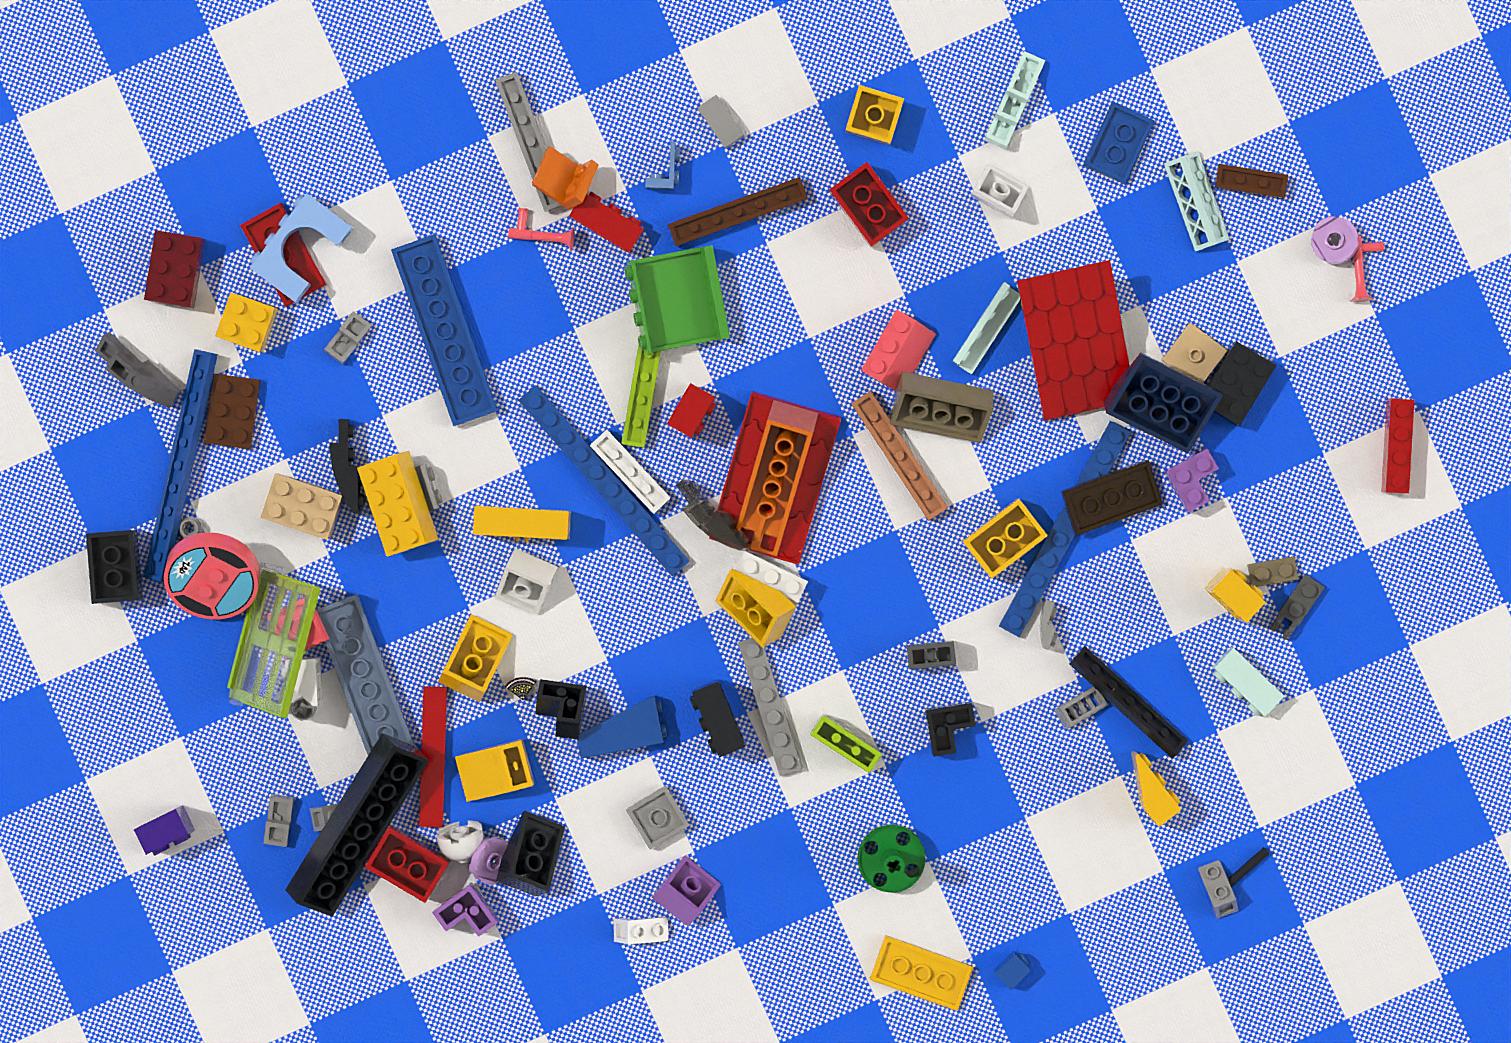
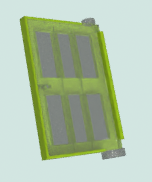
[227,561,321,718]

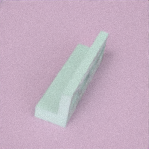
[1164,151,1229,252]
[952,282,1020,374]

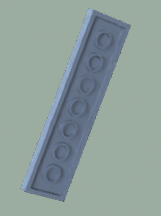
[316,594,415,755]

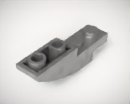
[95,332,181,408]

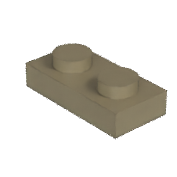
[1247,556,1298,587]

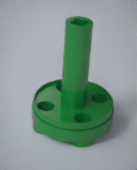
[857,824,926,893]

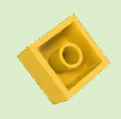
[845,85,904,146]
[215,292,278,353]

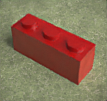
[569,191,644,254]

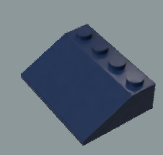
[1104,353,1223,453]

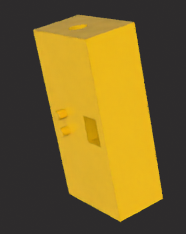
[473,506,571,542]

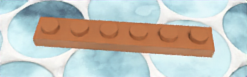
[851,391,948,521]

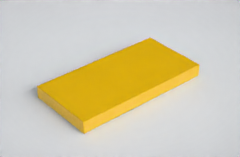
[870,935,973,1011]

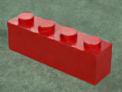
[1381,398,1414,494]

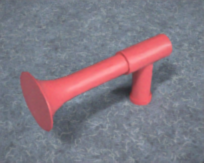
[508,208,575,251]
[1350,236,1384,302]

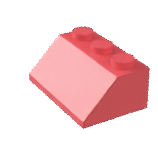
[861,309,936,392]

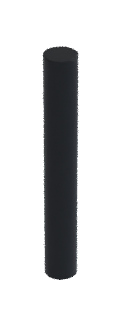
[1228,847,1270,888]

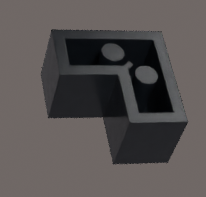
[536,679,587,740]
[925,701,976,757]

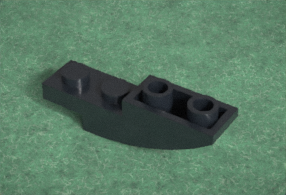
[329,419,365,513]

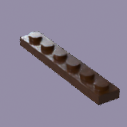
[668,177,808,247]

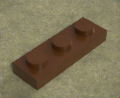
[1214,164,1288,199]

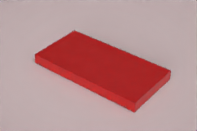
[240,202,327,307]

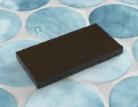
[1061,460,1163,536]

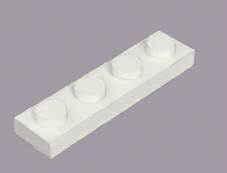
[590,430,671,514]

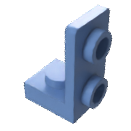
[645,141,680,190]

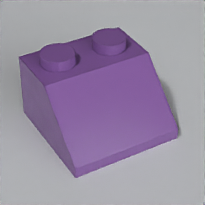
[651,855,721,927]

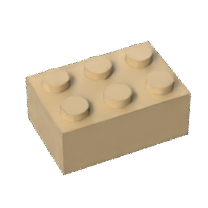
[260,473,344,540]

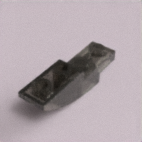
[676,479,751,551]

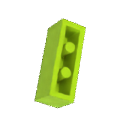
[810,714,882,773]

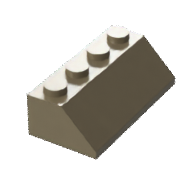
[890,371,993,443]

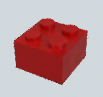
[667,383,717,438]

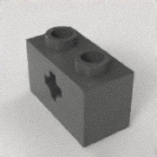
[906,640,956,670]

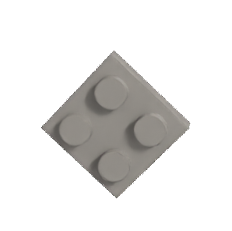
[626,785,690,849]

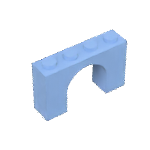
[250,193,353,303]

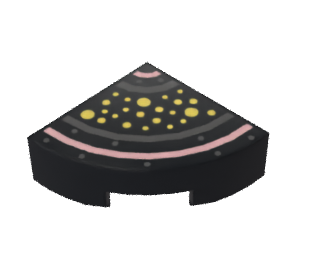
[504,677,537,700]

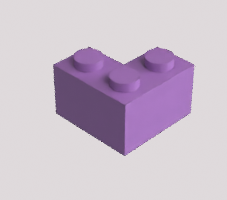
[1164,448,1219,512]
[432,882,499,936]

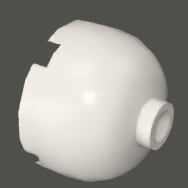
[436,820,484,863]

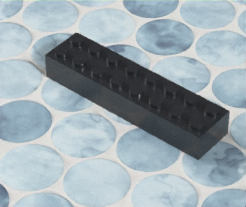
[285,733,429,917]

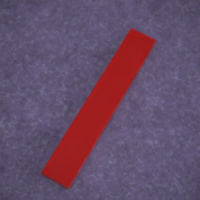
[419,686,447,827]

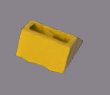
[455,739,535,802]
[1131,751,1181,827]

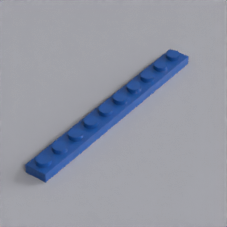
[143,349,218,582]
[518,385,689,576]
[999,421,1131,637]

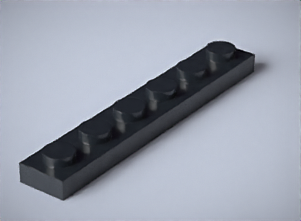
[1069,646,1188,759]

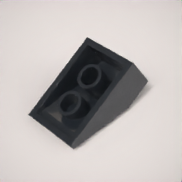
[496,811,565,897]

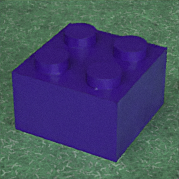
[134,805,195,856]

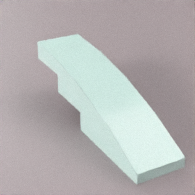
[984,51,1045,149]

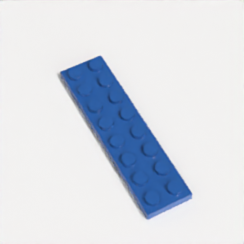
[391,234,498,426]

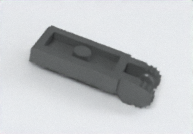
[1270,574,1325,640]

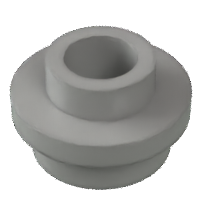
[178,517,202,539]

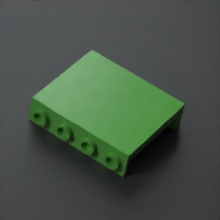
[624,245,730,354]

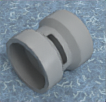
[291,697,317,721]

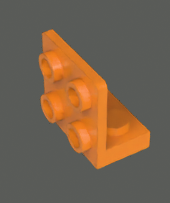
[532,147,599,210]

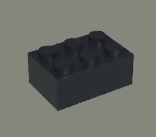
[1207,341,1277,426]
[86,530,143,604]
[690,679,746,758]

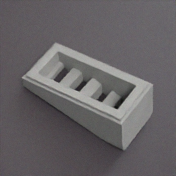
[1054,687,1108,729]

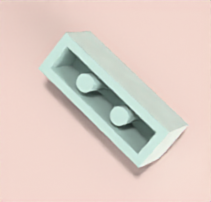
[1212,647,1285,717]

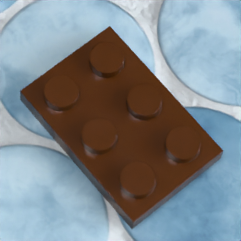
[204,373,261,449]

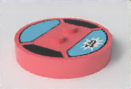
[164,533,260,619]

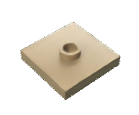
[1162,323,1228,383]

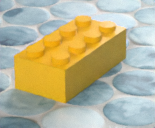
[357,451,439,557]

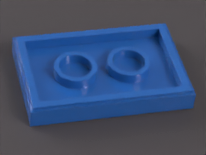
[1083,101,1155,185]

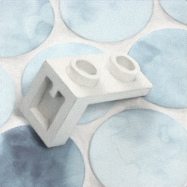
[614,917,668,944]

